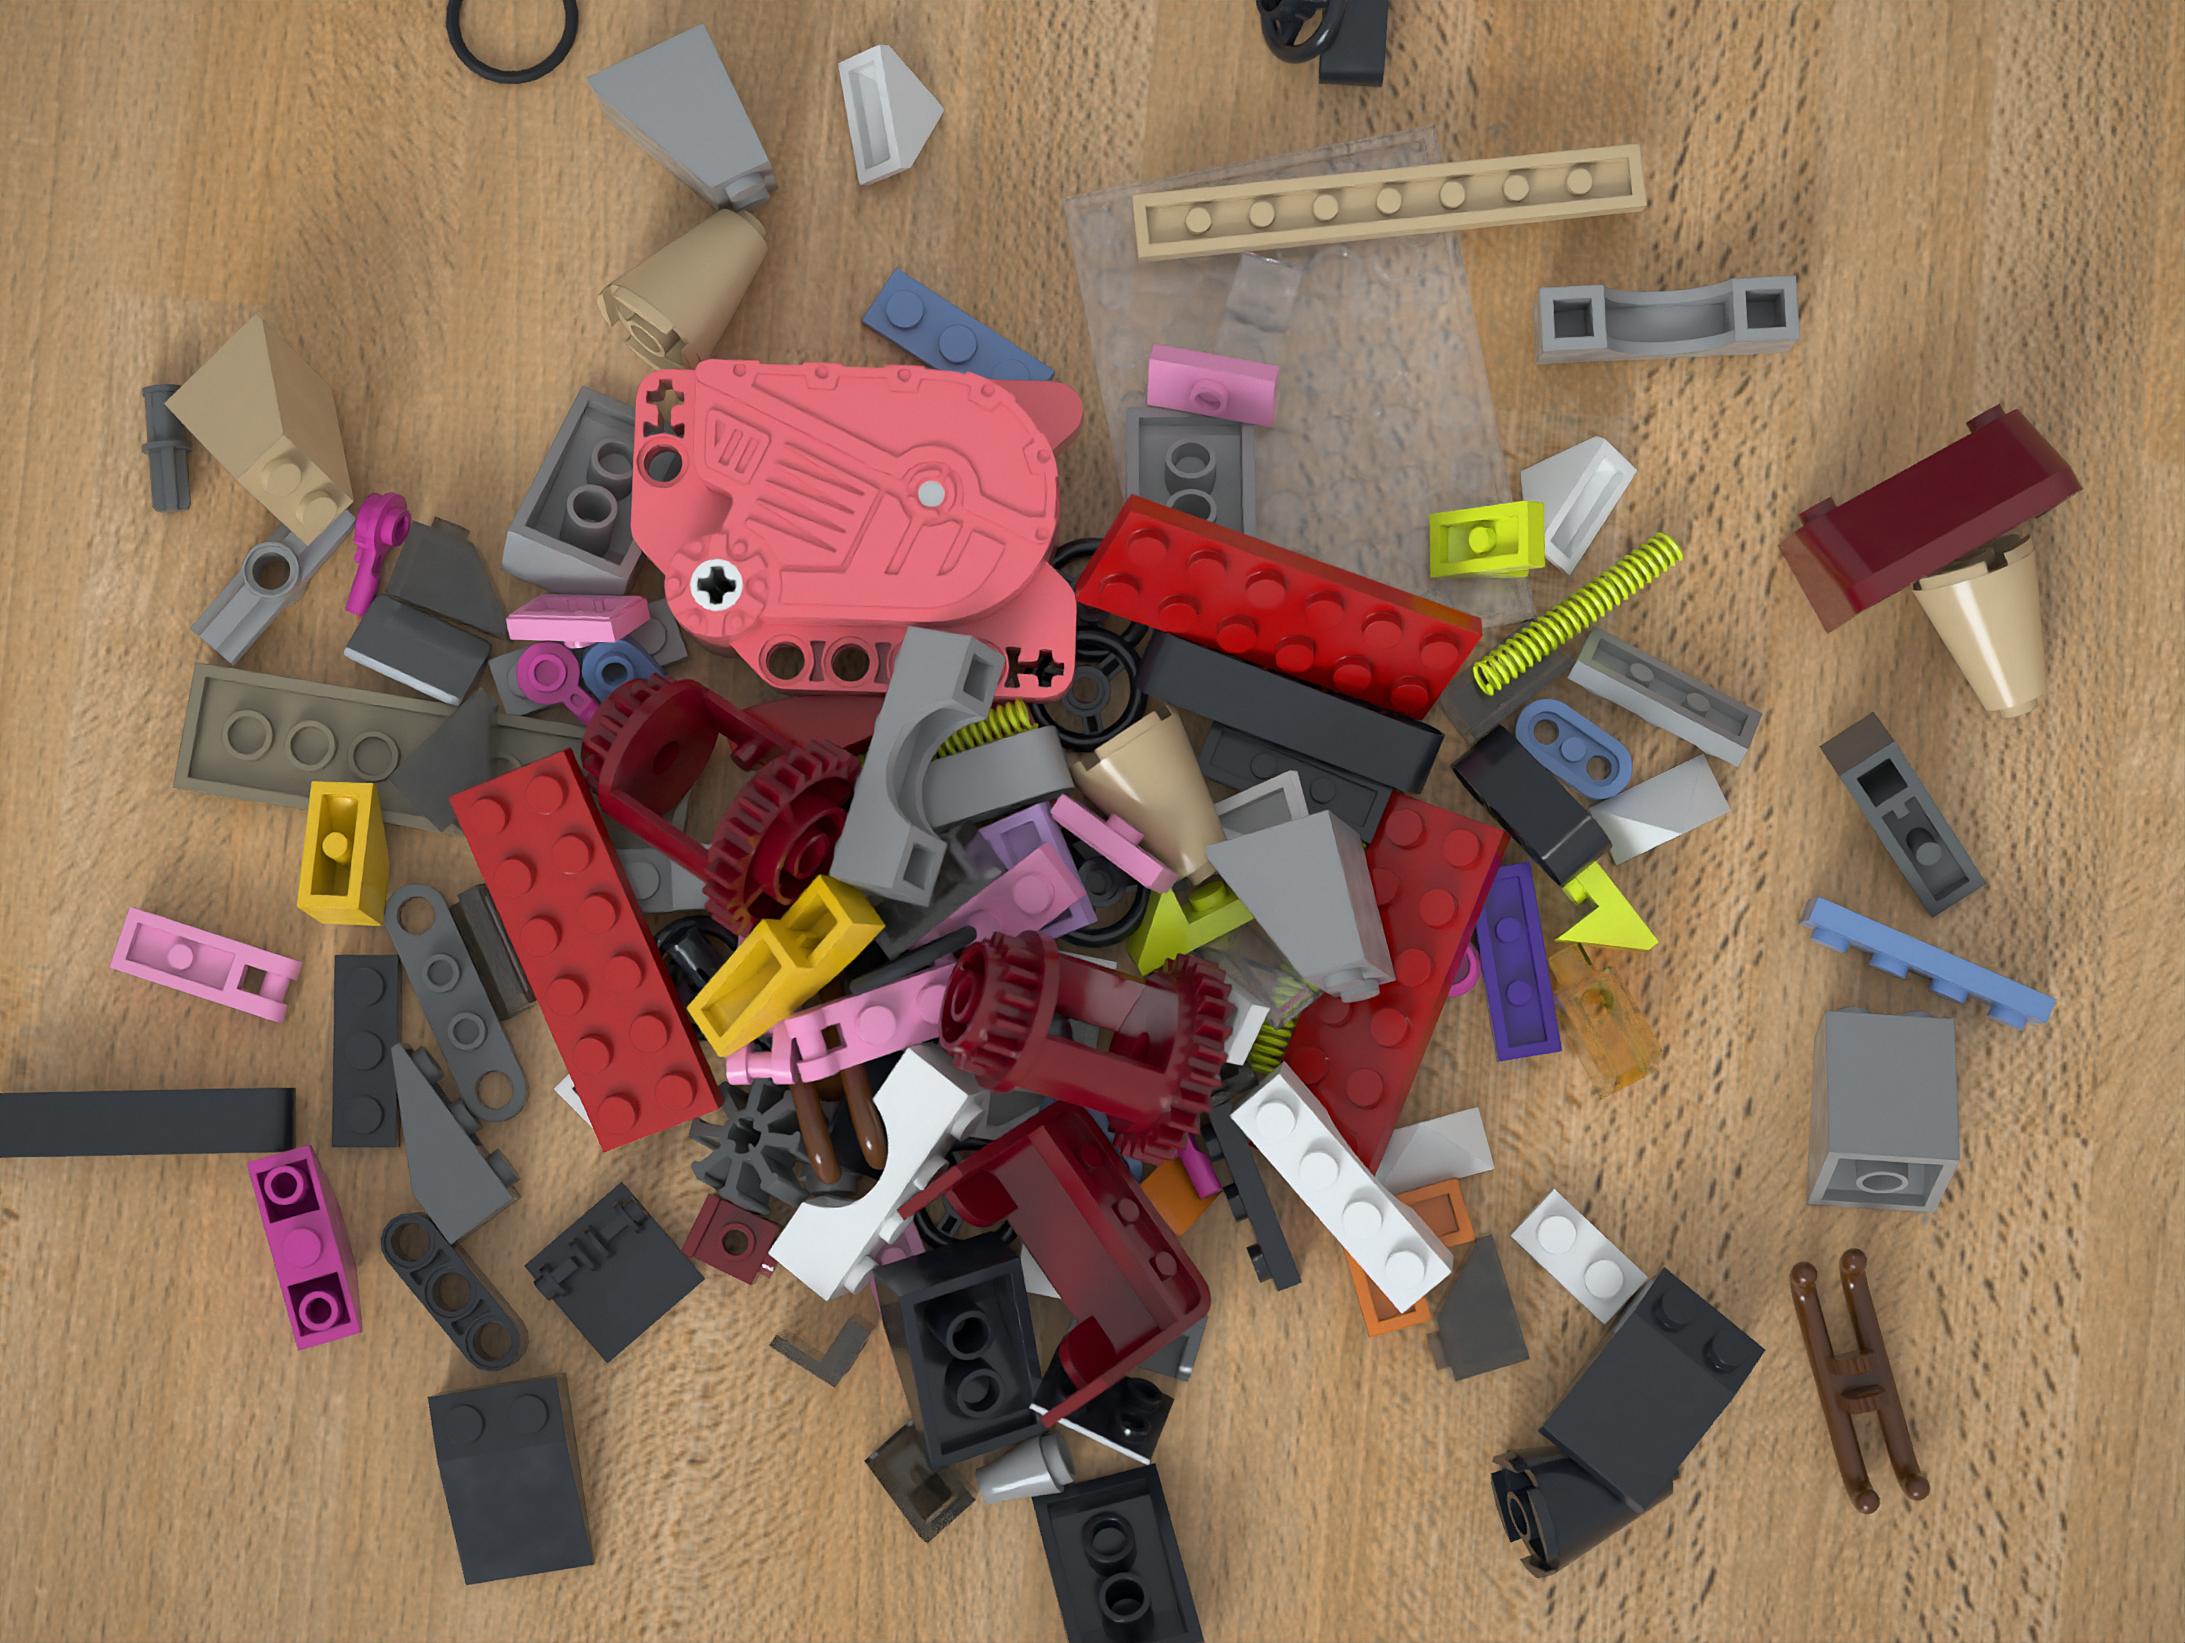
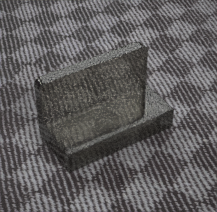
[1435,617,1577,747]
[450,883,539,1021]
[769,1313,877,1388]

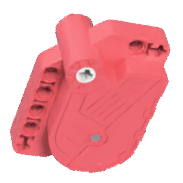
[631,358,1084,704]

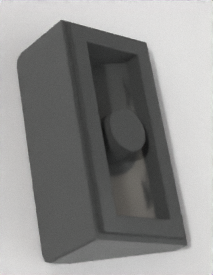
[343,594,492,708]

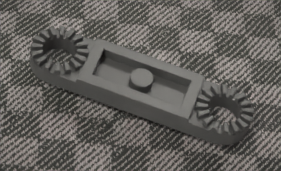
[384,883,529,1122]

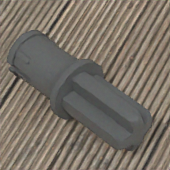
[141,384,193,514]

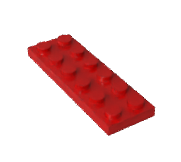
[1076,494,1483,721]
[448,746,725,1152]
[1248,791,1512,1177]

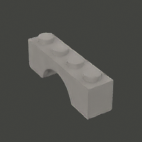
[1532,275,1800,365]
[829,625,1006,907]

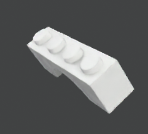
[768,1041,990,1301]
[1230,1061,1454,1313]

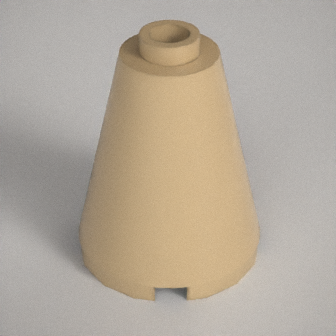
[597,209,768,369]
[1910,534,2047,718]
[1069,703,1227,886]

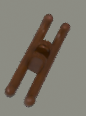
[789,973,888,1185]
[1789,1248,1930,1514]

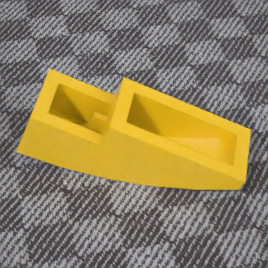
[687,875,886,1057]

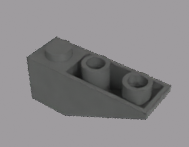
[391,1042,521,1245]

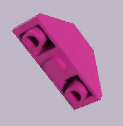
[247,1145,363,1351]

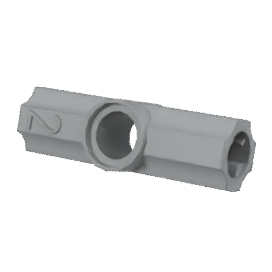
[190,509,356,666]

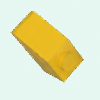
[297,781,390,926]

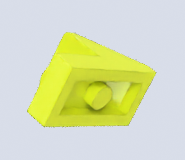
[1429,500,1545,579]
[1553,861,1659,953]
[1126,881,1255,976]

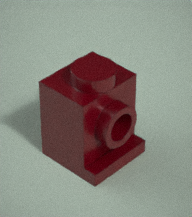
[680,1192,783,1285]

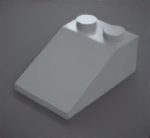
[500,386,685,596]
[1126,407,1257,538]

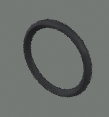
[446,0,578,84]
[850,926,977,995]

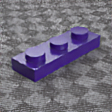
[1474,861,1562,1062]

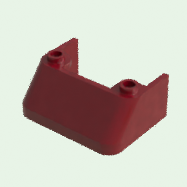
[1778,404,2083,634]
[897,1100,1211,1428]

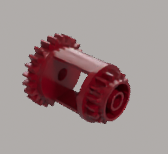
[580,673,863,939]
[939,930,1234,1166]

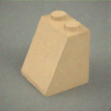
[164,313,354,546]

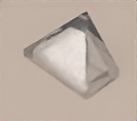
[1193,919,1325,1031]

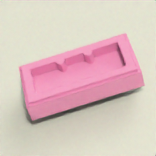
[1147,343,1280,428]
[506,594,650,648]
[1050,794,1180,894]

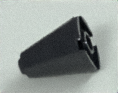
[1491,1445,1679,1578]

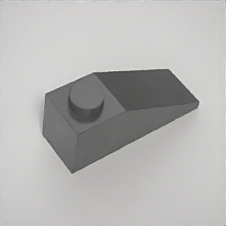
[1819,712,1987,918]

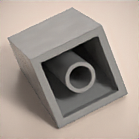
[587,23,779,213]
[1205,810,1396,1002]
[1806,1007,1960,1213]

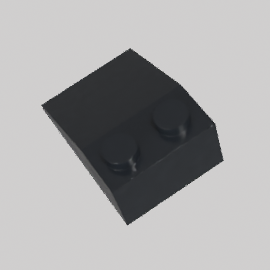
[872,1231,1052,1471]
[1537,1267,1765,1514]
[428,1372,595,1585]
[1031,1463,1205,1643]

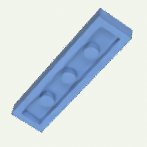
[1798,896,2057,1031]

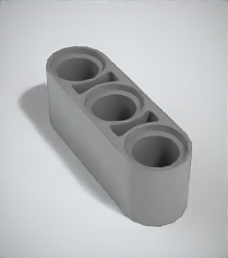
[922,726,1075,835]

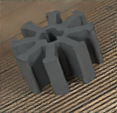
[689,1078,829,1215]

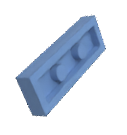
[862,268,1055,381]

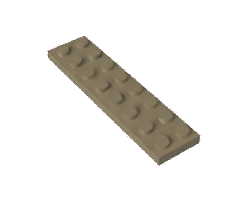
[173,662,694,850]

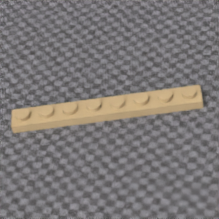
[1132,143,1647,263]

